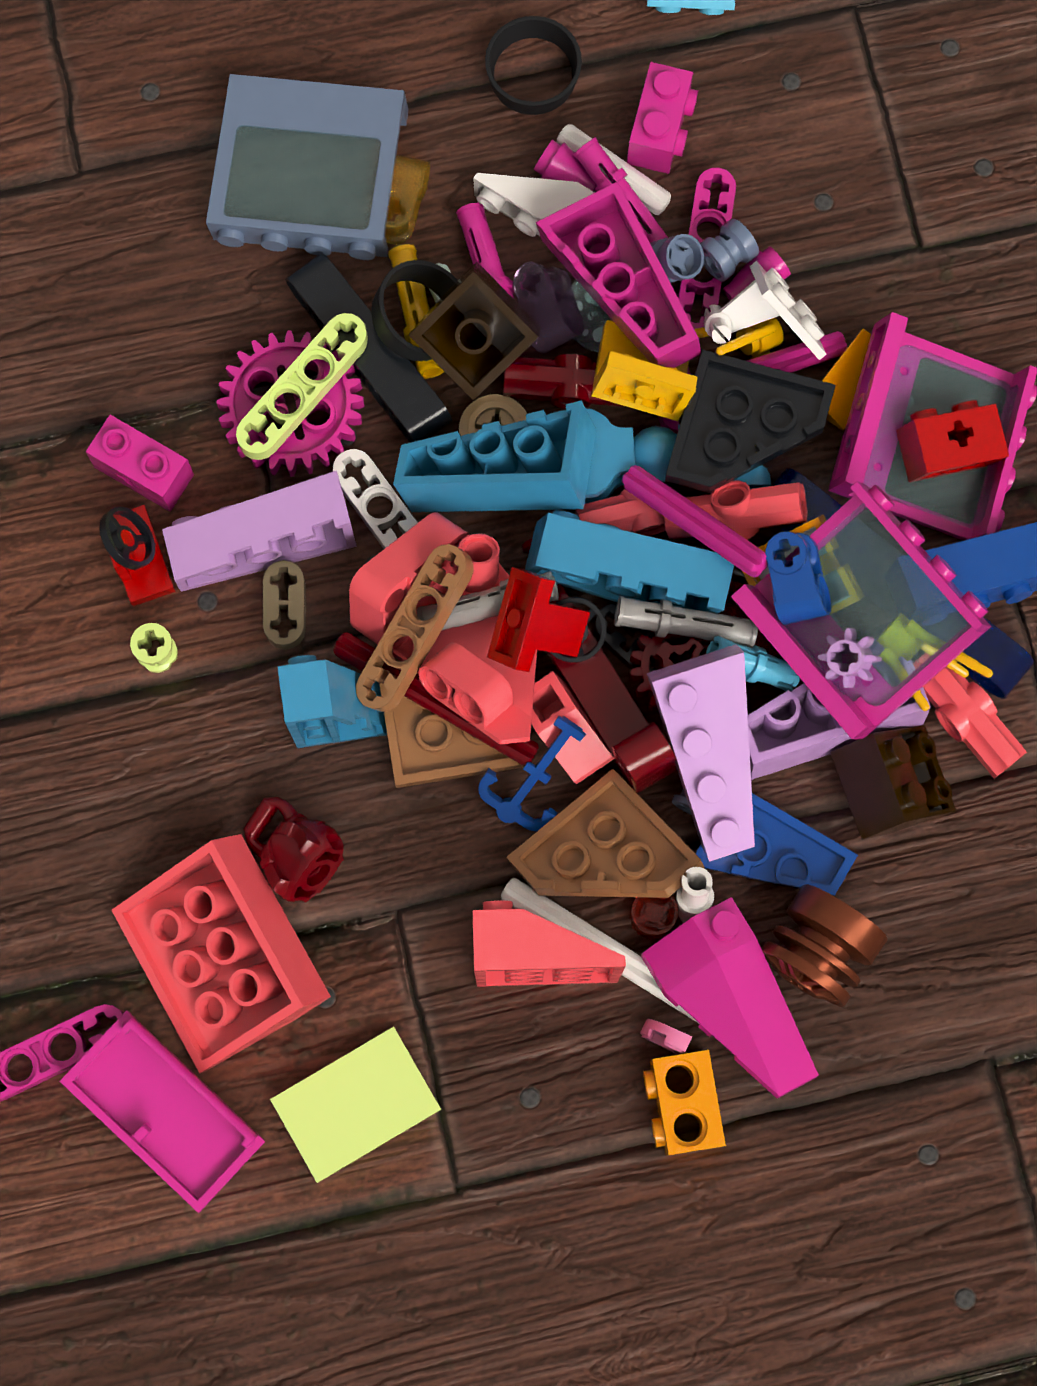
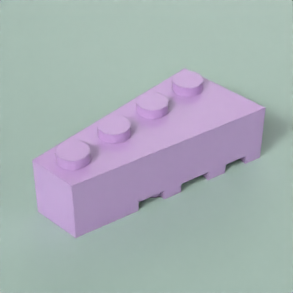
[162,470,356,592]
[748,637,931,780]
[647,644,755,861]

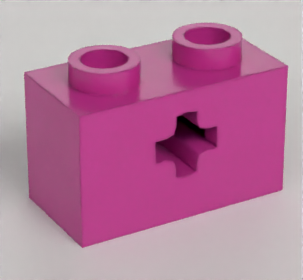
[86,414,194,512]

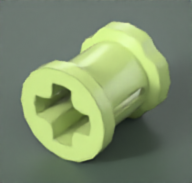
[130,623,178,673]

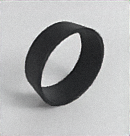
[485,16,582,115]
[371,260,458,361]

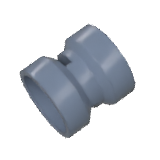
[700,219,759,282]
[650,234,704,283]

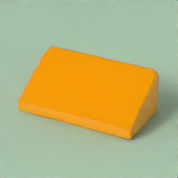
[822,329,871,431]

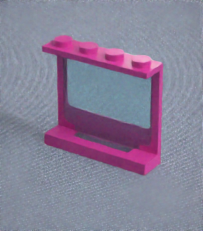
[828,312,1037,541]
[731,481,992,739]

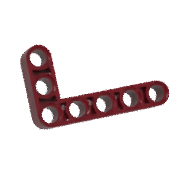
[546,584,676,794]

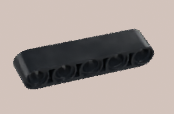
[285,253,452,443]

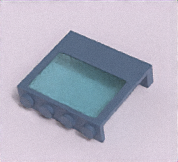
[206,74,409,260]

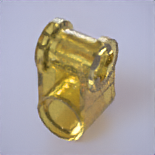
[385,154,431,244]

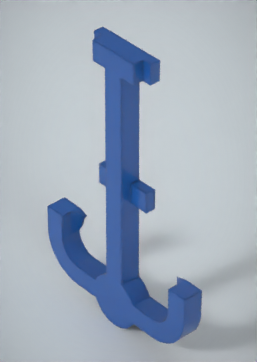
[478,716,586,831]

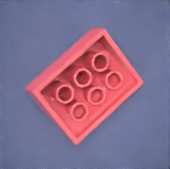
[111,834,331,1074]
[473,901,626,987]

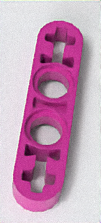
[678,168,736,329]
[0,1004,124,1102]

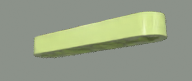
[236,313,368,460]

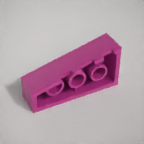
[536,181,701,368]

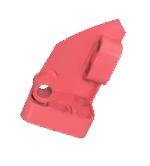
[349,512,537,744]

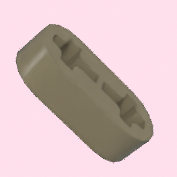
[263,560,306,650]

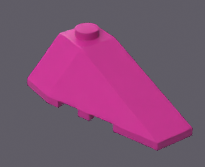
[641,897,819,1099]

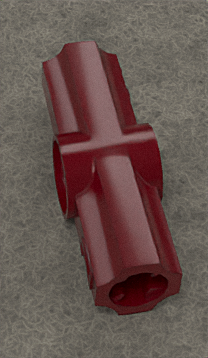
[503,354,630,409]

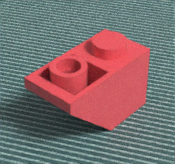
[531,671,615,784]

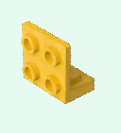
[591,320,698,421]

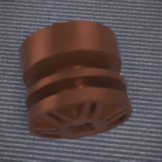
[761,884,888,1007]

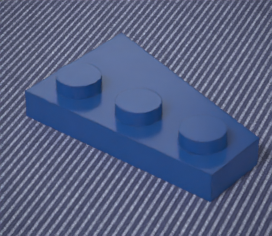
[695,793,858,896]

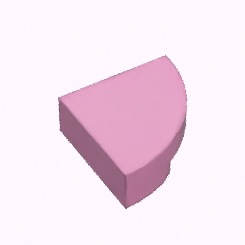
[640,1019,692,1055]

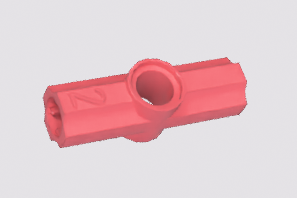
[664,480,808,540]
[914,653,1027,779]

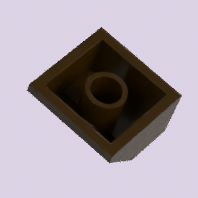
[409,262,541,400]

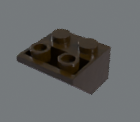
[830,725,956,840]

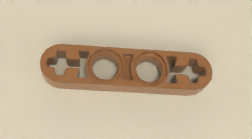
[356,544,474,712]

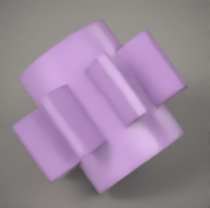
[818,628,882,688]

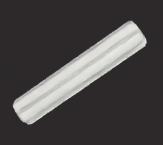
[557,124,671,215]

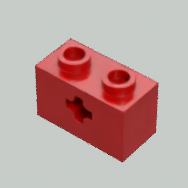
[896,400,1009,482]

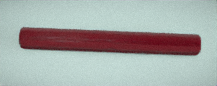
[333,632,539,766]

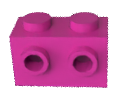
[627,62,699,174]

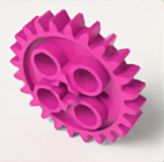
[217,330,364,477]

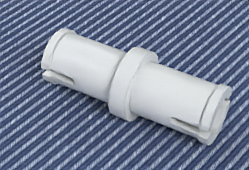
[676,867,714,923]

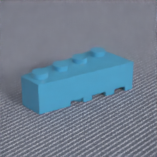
[393,400,597,512]
[525,510,734,613]

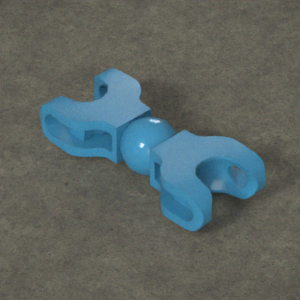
[553,409,771,504]

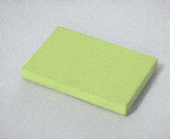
[270,1027,442,1183]

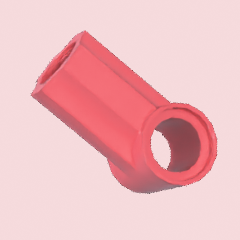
[575,489,666,536]

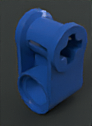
[765,532,832,625]

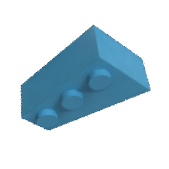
[277,655,387,748]

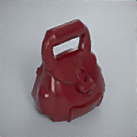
[243,797,344,903]

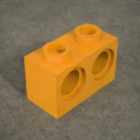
[643,1050,726,1156]

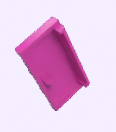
[59,1010,266,1213]

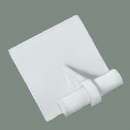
[704,261,826,360]

